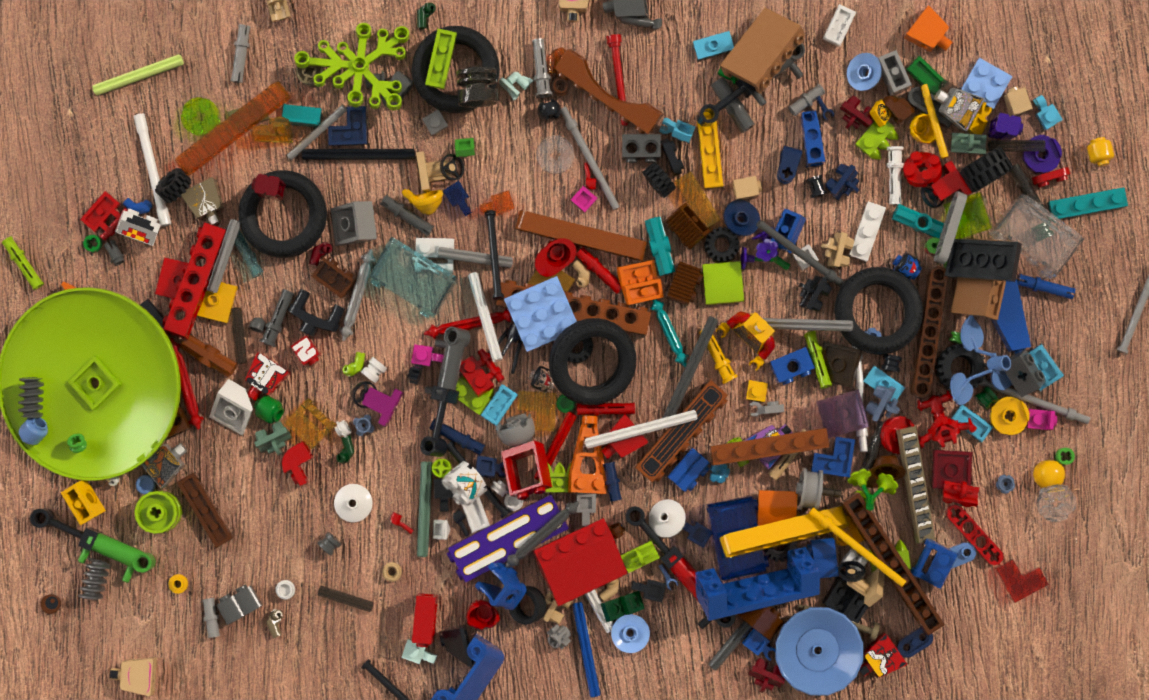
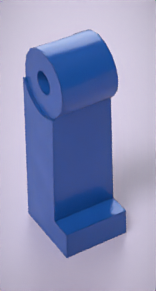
[801,110,825,168]

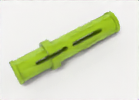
[1,236,44,290]
[804,331,832,389]

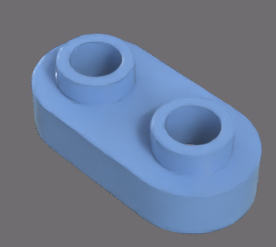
[948,542,976,568]

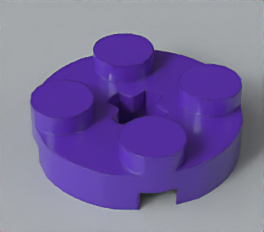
[1022,135,1062,174]

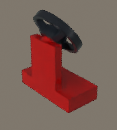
[921,161,972,208]

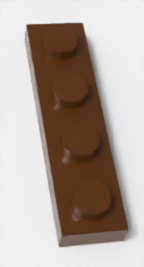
[176,472,234,548]

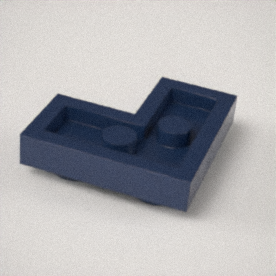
[328,106,368,146]

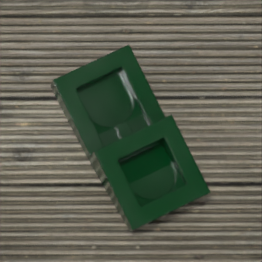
[601,591,645,622]

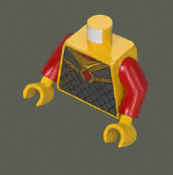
[716,311,775,371]

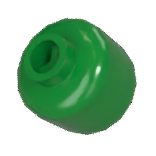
[254,395,284,424]

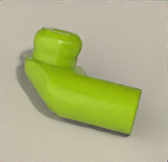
[342,352,365,377]

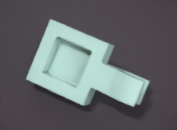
[401,639,437,664]

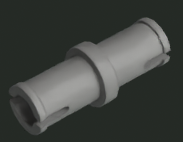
[788,84,825,116]
[202,598,220,638]

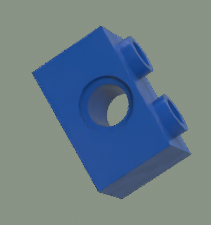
[769,347,815,385]

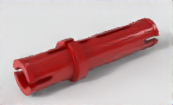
[576,247,622,294]
[577,402,635,416]

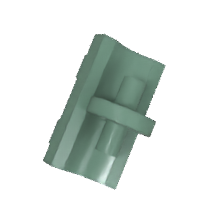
[950,133,987,155]
[254,421,293,456]

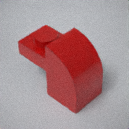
[282,441,314,486]

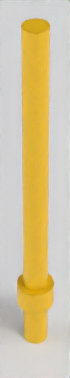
[809,507,906,587]

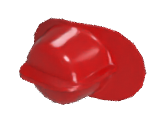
[535,238,576,277]

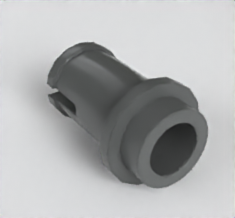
[104,240,125,266]

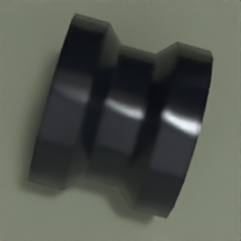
[881,354,902,373]

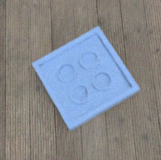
[504,276,577,352]

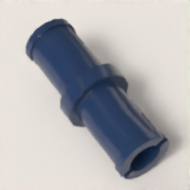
[603,462,622,502]

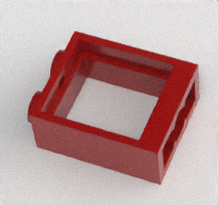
[501,440,552,500]
[412,593,439,647]

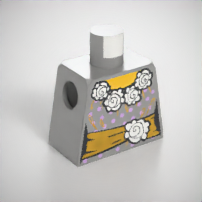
[934,88,985,131]

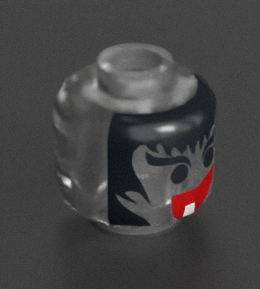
[528,365,555,393]

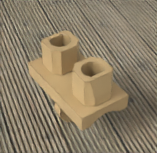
[266,0,291,22]
[821,232,854,267]
[543,591,573,624]

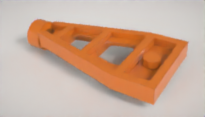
[568,416,607,494]

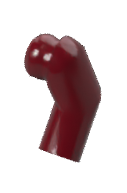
[309,242,332,266]

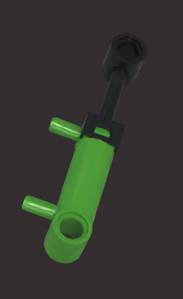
[30,508,156,583]

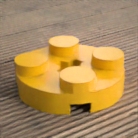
[989,397,1030,435]

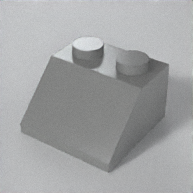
[330,201,377,246]

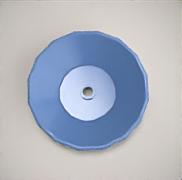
[775,607,863,696]

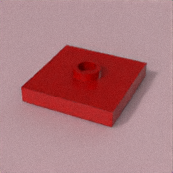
[155,257,202,302]

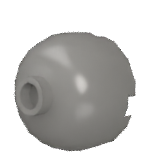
[495,413,535,447]

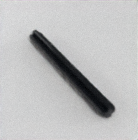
[302,149,416,160]

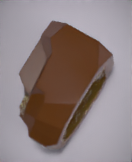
[882,95,915,125]

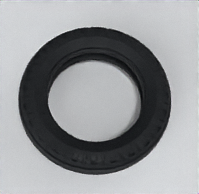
[412,26,500,113]
[238,170,327,258]
[834,267,923,355]
[549,318,637,405]

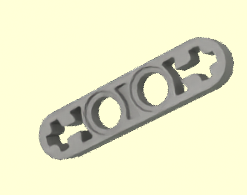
[934,191,967,264]

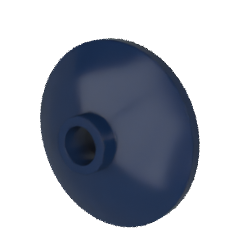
[724,200,760,236]

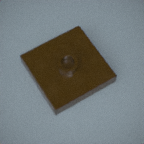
[815,342,862,388]

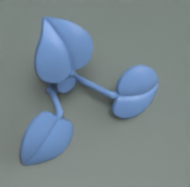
[950,315,1012,405]

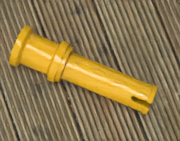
[699,331,738,384]

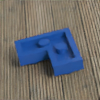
[811,437,855,478]

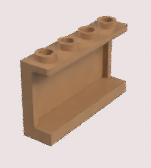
[720,7,805,94]
[950,238,1006,320]

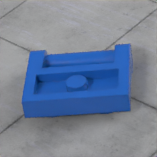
[910,538,959,589]

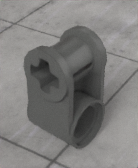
[381,71,414,108]

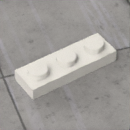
[848,201,886,262]

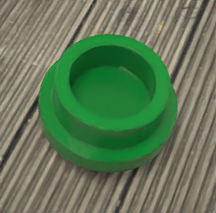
[556,394,575,413]

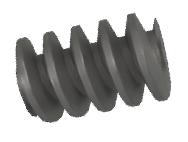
[78,558,111,601]

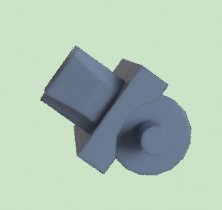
[865,385,900,422]

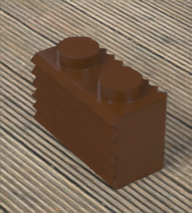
[665,203,711,249]
[666,261,703,306]

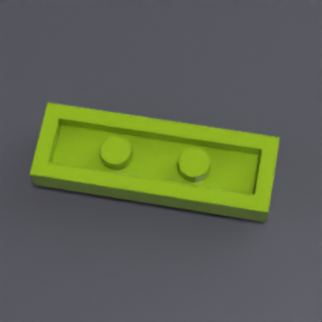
[425,29,457,90]

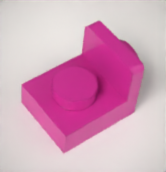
[1026,409,1057,430]

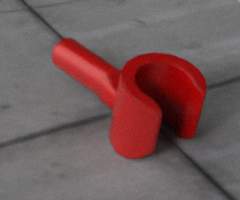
[584,163,596,189]
[390,512,414,534]

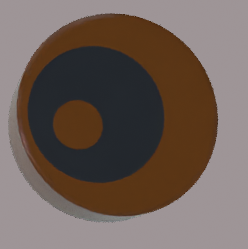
[40,594,61,614]

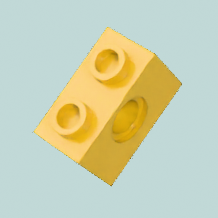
[60,480,106,526]

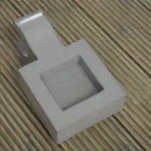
[749,401,784,416]
[576,493,596,526]

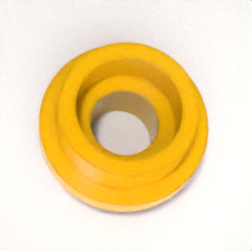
[168,574,188,594]

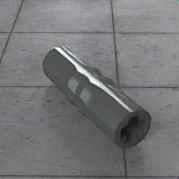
[711,77,755,133]

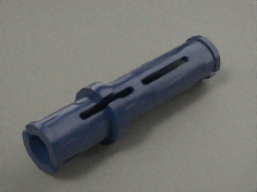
[429,418,486,456]

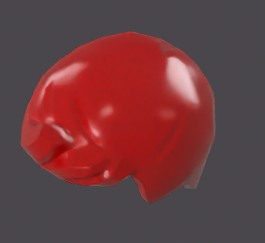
[466,599,500,630]

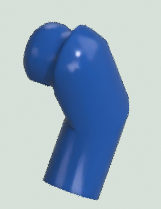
[123,198,152,215]

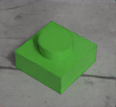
[455,138,475,157]

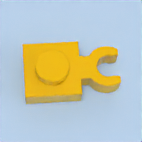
[967,102,992,135]

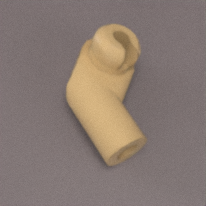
[572,259,590,288]

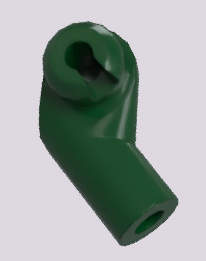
[417,3,436,29]
[336,435,355,464]

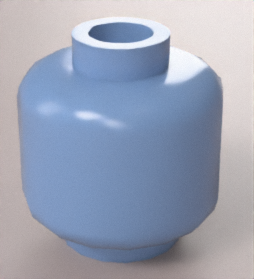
[18,417,48,445]

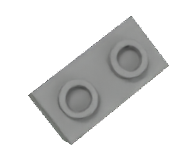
[878,50,912,96]

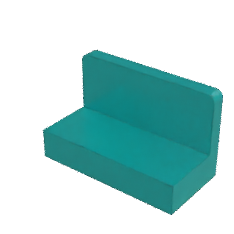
[279,104,322,128]

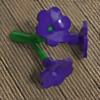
[740,227,790,270]

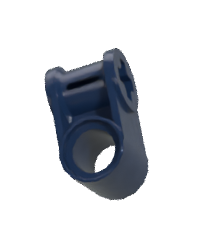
[777,146,802,184]

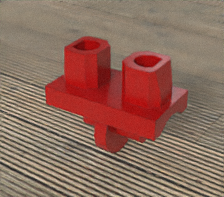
[942,481,979,508]

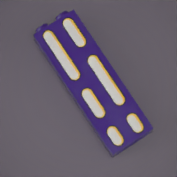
[447,494,569,582]

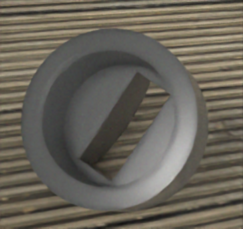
[249,317,265,333]

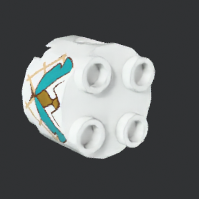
[441,461,487,506]

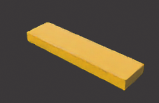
[696,112,723,189]

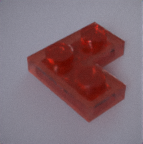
[995,559,1049,603]

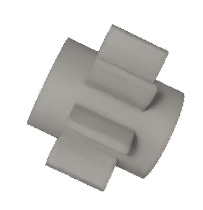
[547,624,571,650]

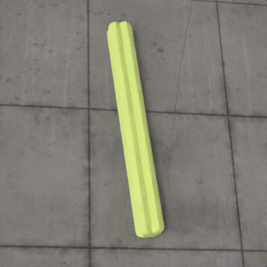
[92,54,184,95]

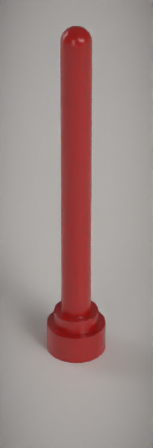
[606,34,628,126]

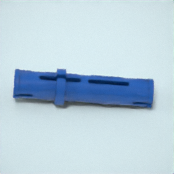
[1017,273,1075,300]

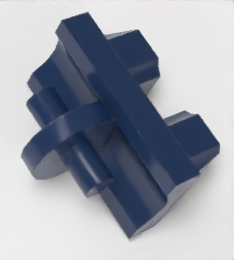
[825,163,859,201]

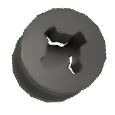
[317,532,342,556]

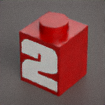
[291,335,321,367]

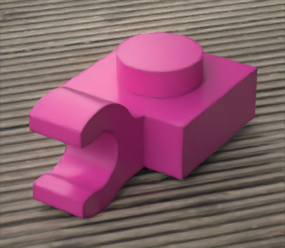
[411,344,443,366]

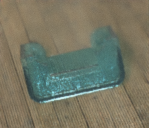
[369,236,458,319]

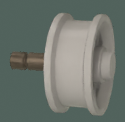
[796,468,841,510]

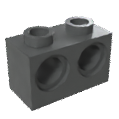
[622,134,661,163]

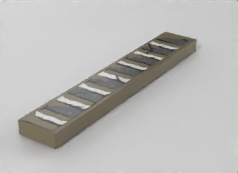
[896,426,935,544]

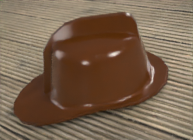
[866,455,906,488]

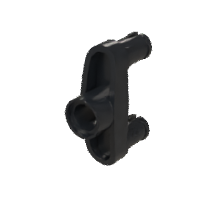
[288,289,345,337]

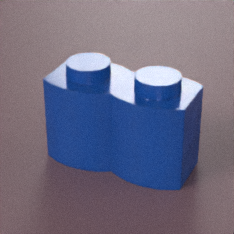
[807,537,839,578]

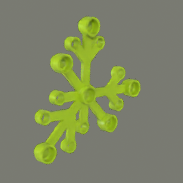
[294,23,409,111]

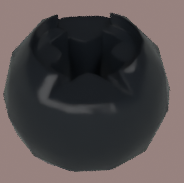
[537,99,561,122]

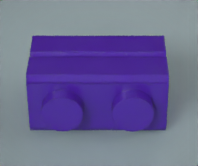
[988,113,1023,142]

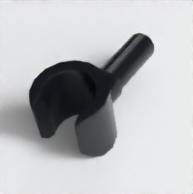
[453,509,469,537]

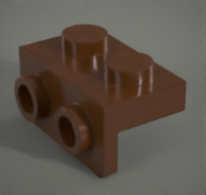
[311,257,356,299]

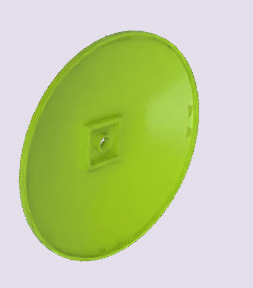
[0,287,181,481]

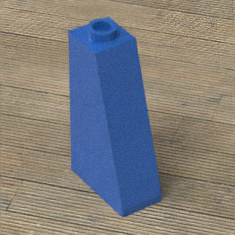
[991,279,1031,354]

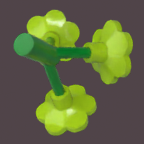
[847,469,898,511]

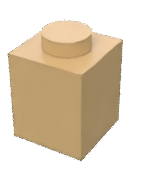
[1003,86,1033,116]
[732,176,762,200]

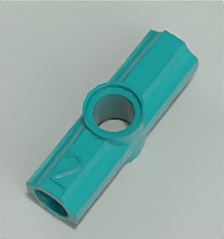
[892,204,944,239]
[645,216,676,276]

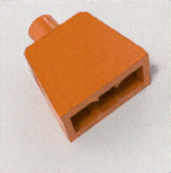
[903,5,953,52]

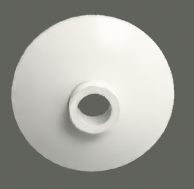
[334,484,373,522]
[648,499,686,538]

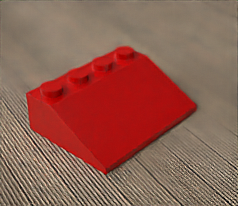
[533,518,628,607]

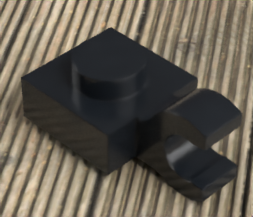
[434,479,454,512]
[631,579,667,603]

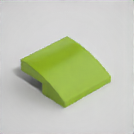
[702,261,744,305]

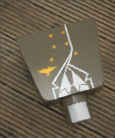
[181,177,224,225]

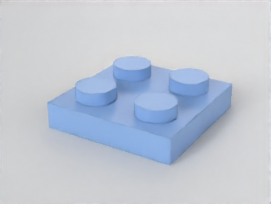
[960,57,1013,110]

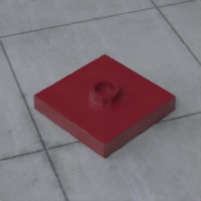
[931,450,972,489]

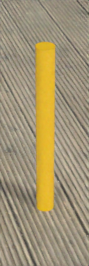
[920,84,949,159]

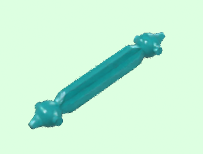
[650,299,689,367]

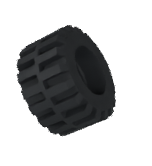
[960,147,1013,192]
[935,344,987,390]

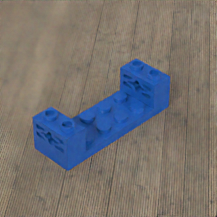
[695,547,820,621]

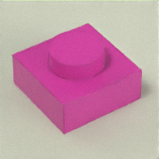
[571,186,597,213]

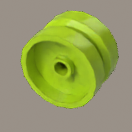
[135,491,182,534]

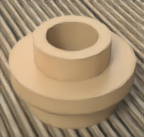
[382,562,402,582]

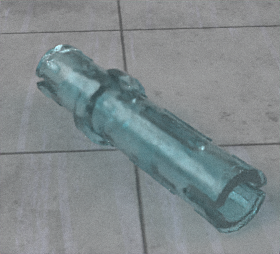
[225,226,264,278]

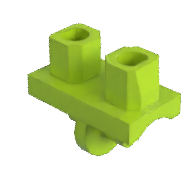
[621,541,660,573]

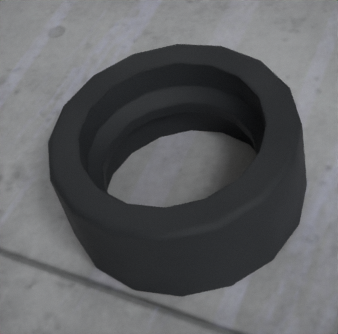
[508,586,546,625]

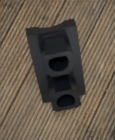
[798,276,832,312]

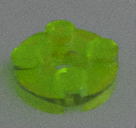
[181,97,220,136]

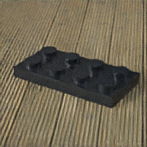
[945,239,1022,282]

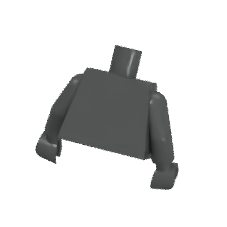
[603,0,662,30]

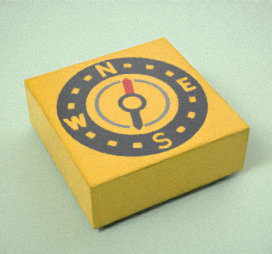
[869,99,892,127]

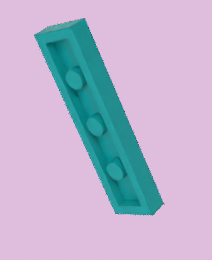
[1048,187,1128,221]

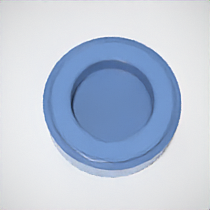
[136,475,156,494]

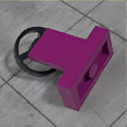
[352,381,404,427]

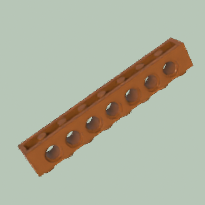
[496,280,651,336]

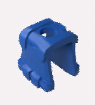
[475,562,527,610]

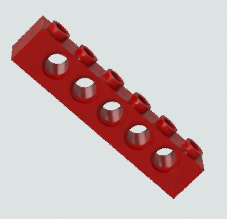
[162,222,227,340]

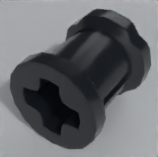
[806,175,827,198]

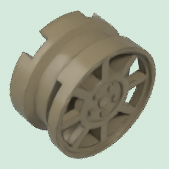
[296,60,324,87]

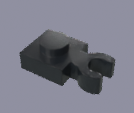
[407,364,423,385]

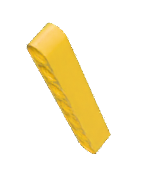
[720,506,849,558]

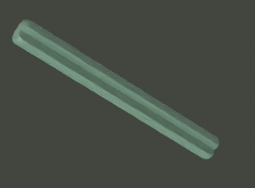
[417,461,432,557]

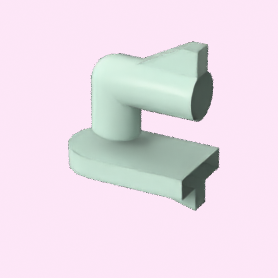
[499,72,533,101]

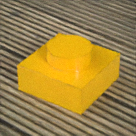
[746,380,768,402]

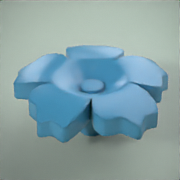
[709,464,730,484]

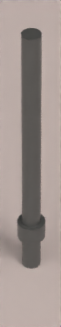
[756,220,845,288]

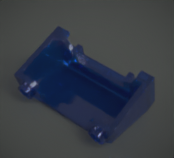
[706,495,769,581]

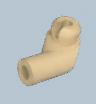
[599,579,619,602]

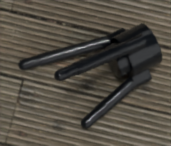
[488,324,522,374]

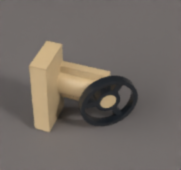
[416,151,464,193]
[838,561,885,607]

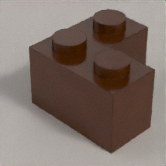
[737,606,785,640]

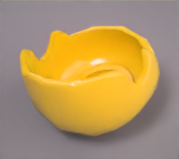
[909,114,936,144]
[1033,460,1065,489]

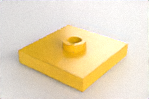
[197,282,238,323]

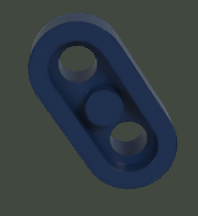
[897,627,933,658]

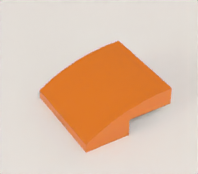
[616,260,664,305]
[757,490,798,526]

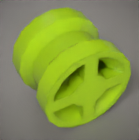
[432,458,452,478]

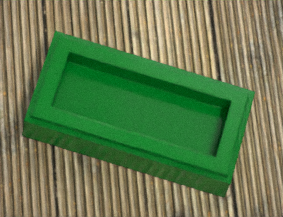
[905,56,946,95]

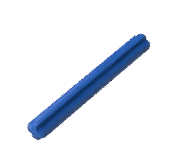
[572,602,600,697]

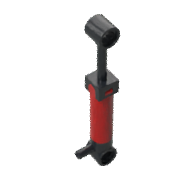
[625,506,735,629]

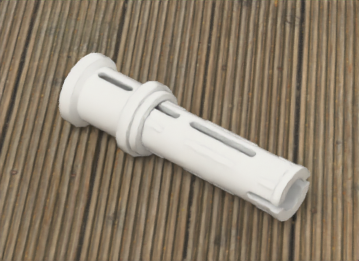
[887,146,904,205]

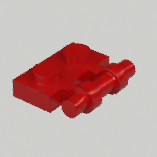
[80,191,128,241]
[460,349,505,398]

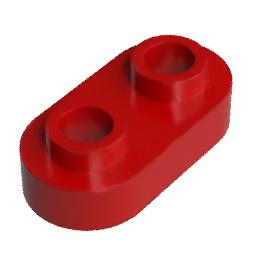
[1031,167,1070,188]

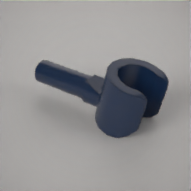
[816,96,834,121]

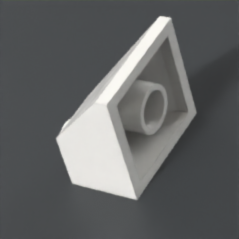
[209,379,253,435]

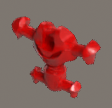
[917,391,977,449]

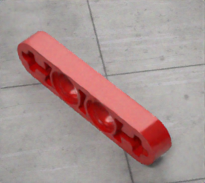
[945,505,1003,565]

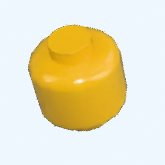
[1087,137,1114,167]

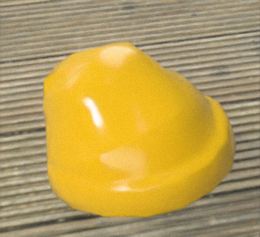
[402,189,444,215]

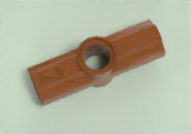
[180,335,238,378]

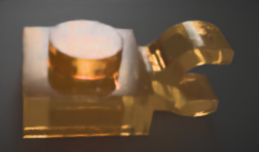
[480,190,515,215]

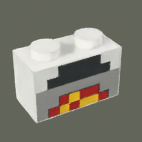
[115,208,161,246]

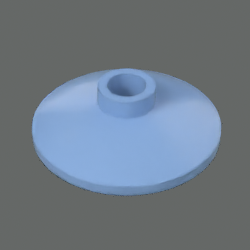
[847,53,882,91]
[611,614,650,653]

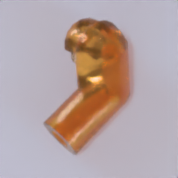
[547,47,566,74]

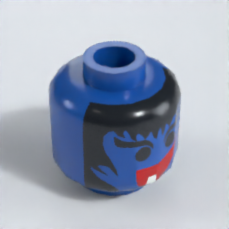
[892,253,922,280]

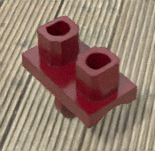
[839,95,873,129]
[748,658,785,693]

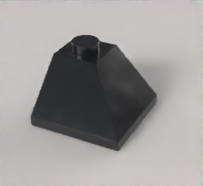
[440,625,475,667]

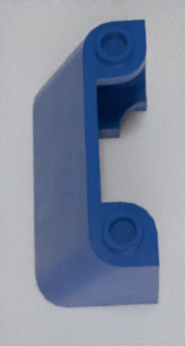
[431,633,504,700]

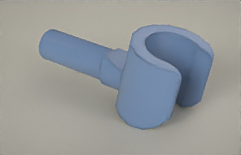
[659,564,678,590]

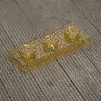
[675,171,721,228]

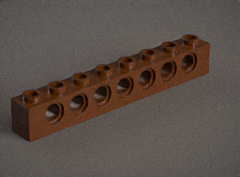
[840,492,945,635]

